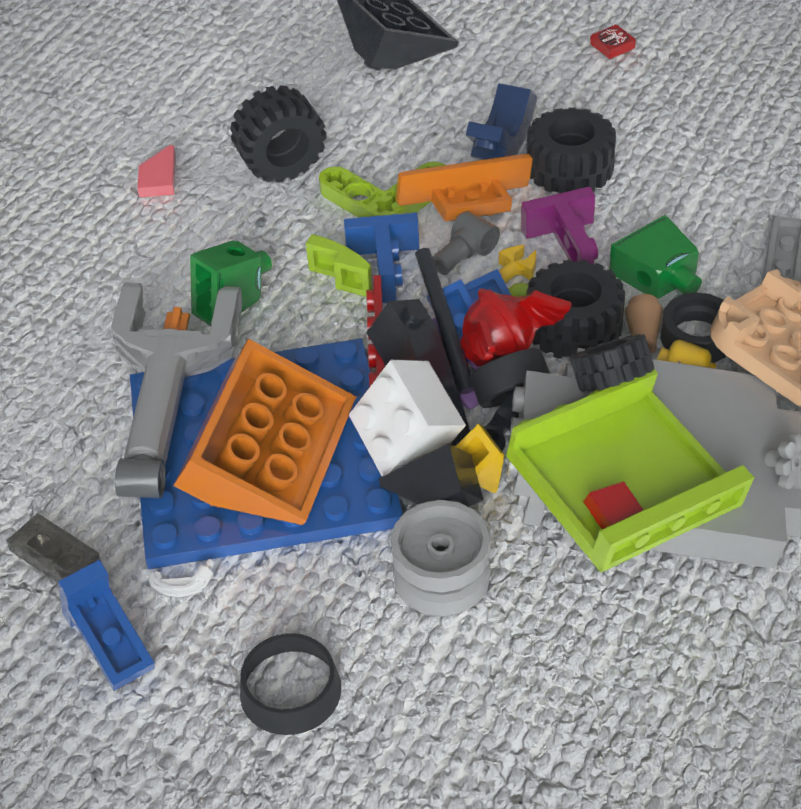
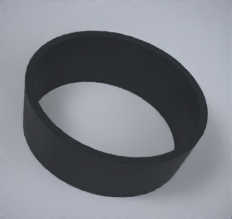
[240,633,342,735]

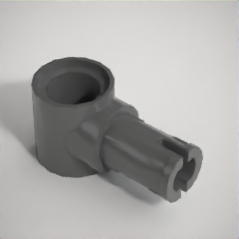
[432,211,500,275]

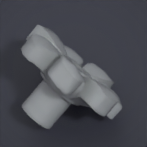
[765,433,801,490]

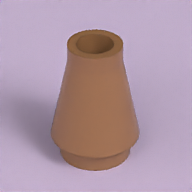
[624,294,663,353]

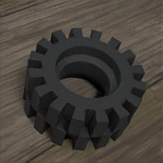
[570,334,655,392]

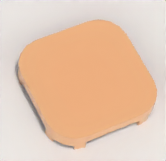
[710,269,801,407]

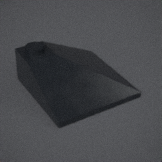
[337,0,459,70]

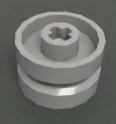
[391,500,491,617]

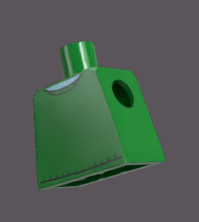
[609,215,702,299]
[190,240,272,326]

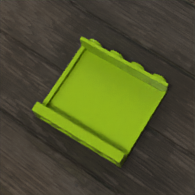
[506,369,755,573]

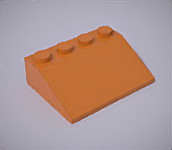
[173,338,356,525]

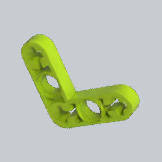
[319,161,445,218]

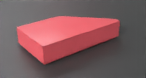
[137,145,176,197]

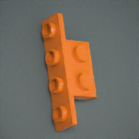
[396,153,533,221]

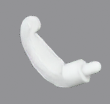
[148,559,214,597]

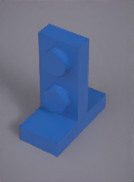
[344,212,419,303]
[58,559,155,691]

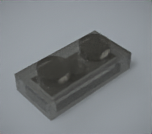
[6,513,102,583]

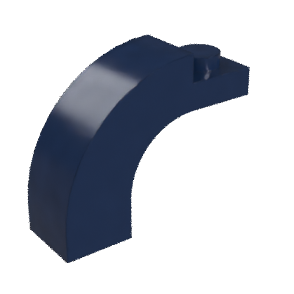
[466,83,537,160]

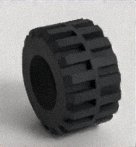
[230,85,327,183]
[527,107,616,194]
[527,259,625,359]

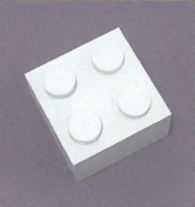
[349,360,466,477]

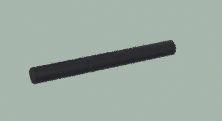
[415,248,474,394]

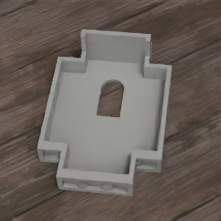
[507,348,801,569]

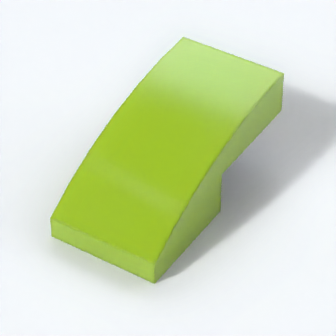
[306,234,373,297]

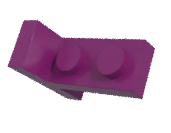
[521,187,598,264]

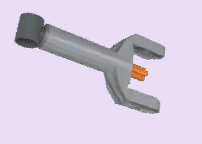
[111,282,242,499]

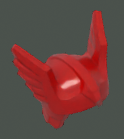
[460,289,572,367]

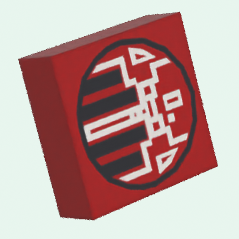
[590,24,636,59]

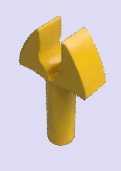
[499,245,536,284]

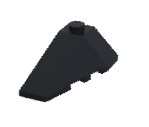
[366,299,471,446]

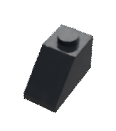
[379,444,484,507]

